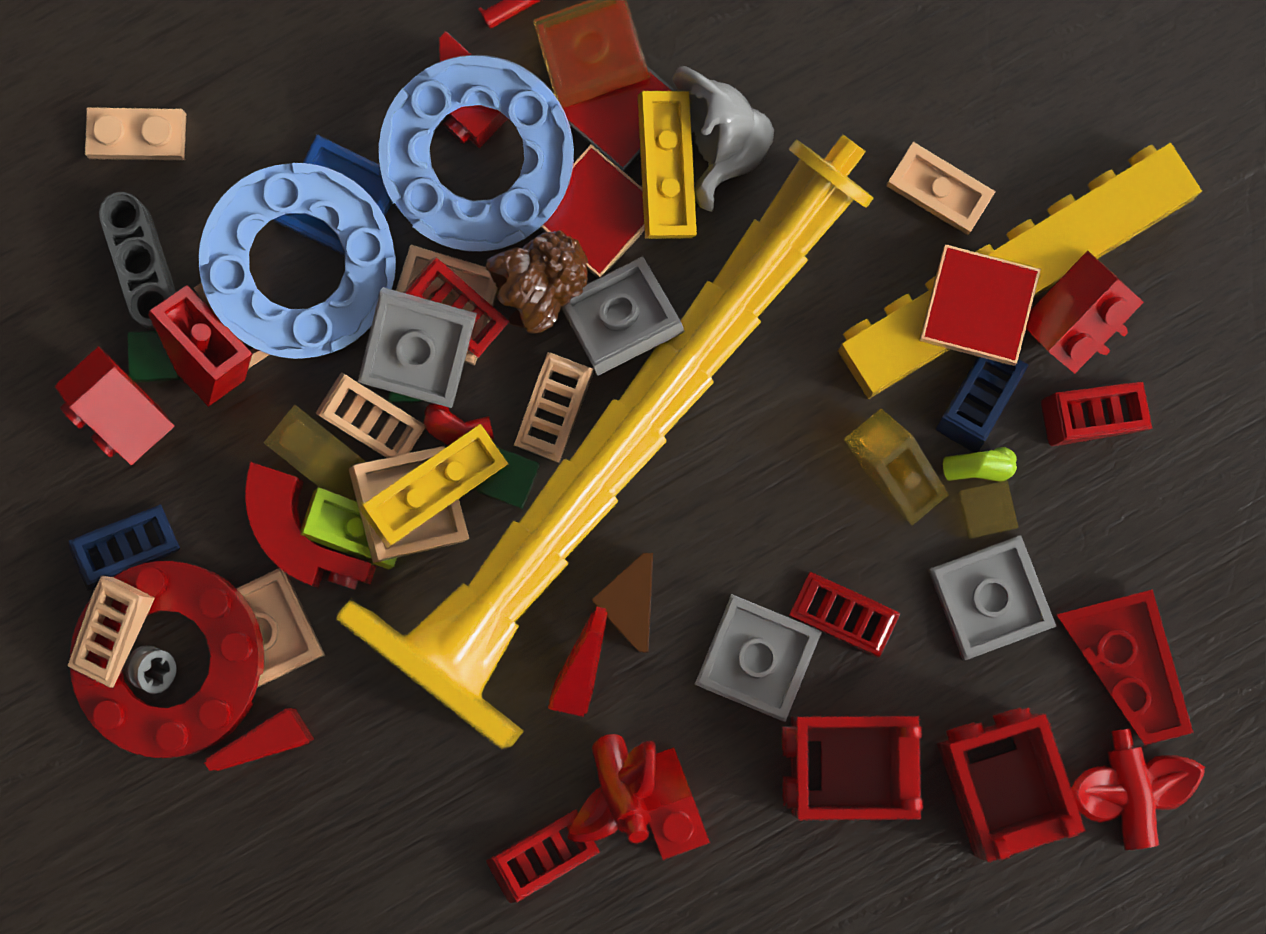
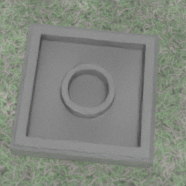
[561,256,685,376]
[358,287,477,408]
[928,535,1056,661]
[694,594,822,722]

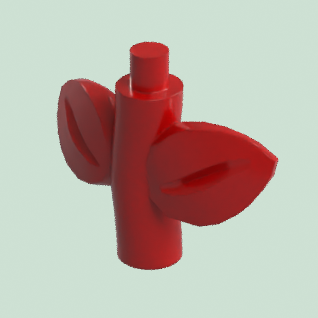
[1071,728,1205,850]
[568,734,656,843]

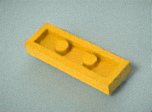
[638,91,697,239]
[359,424,508,548]

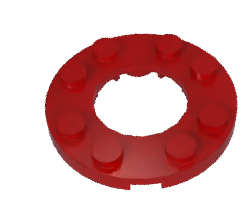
[70,561,264,758]

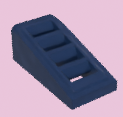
[936,357,1029,452]
[69,505,180,591]

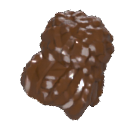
[486,230,588,334]

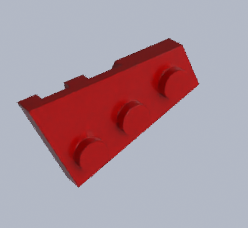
[1056,589,1193,745]

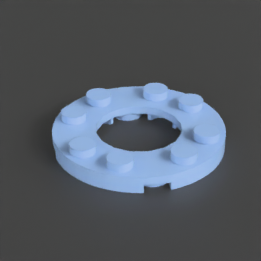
[379,55,574,251]
[199,163,396,359]

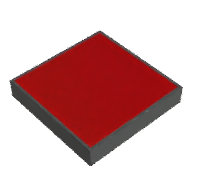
[559,64,675,173]

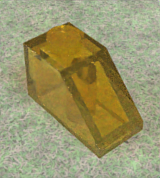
[264,405,366,501]
[844,408,949,526]

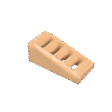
[514,352,594,463]
[316,373,425,458]
[68,576,155,687]

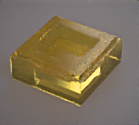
[958,480,1019,539]

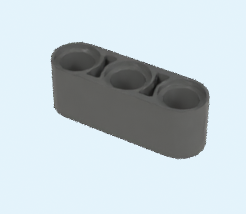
[99,192,176,331]

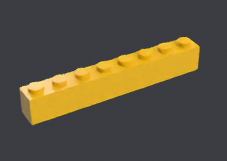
[838,143,1202,400]

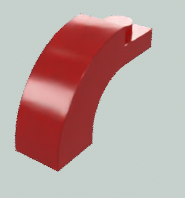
[245,462,377,590]

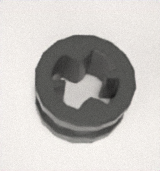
[125,645,176,693]

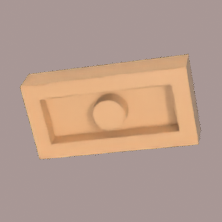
[85,108,186,160]
[886,142,996,235]

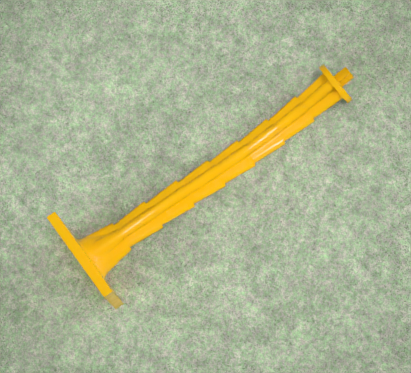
[337,134,874,748]

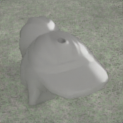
[672,66,774,212]

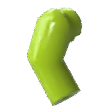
[943,447,1017,482]

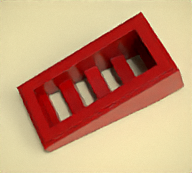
[403,257,510,358]
[1041,382,1152,446]
[789,572,900,658]
[548,607,608,717]
[205,708,314,771]
[486,809,600,903]

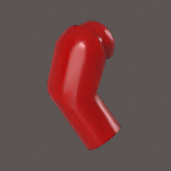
[424,403,494,446]

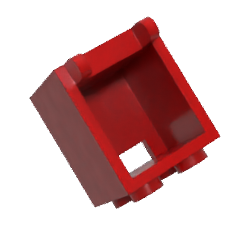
[937,707,1085,862]
[782,716,922,820]

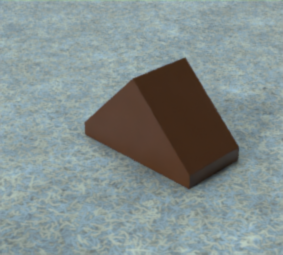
[592,553,653,653]

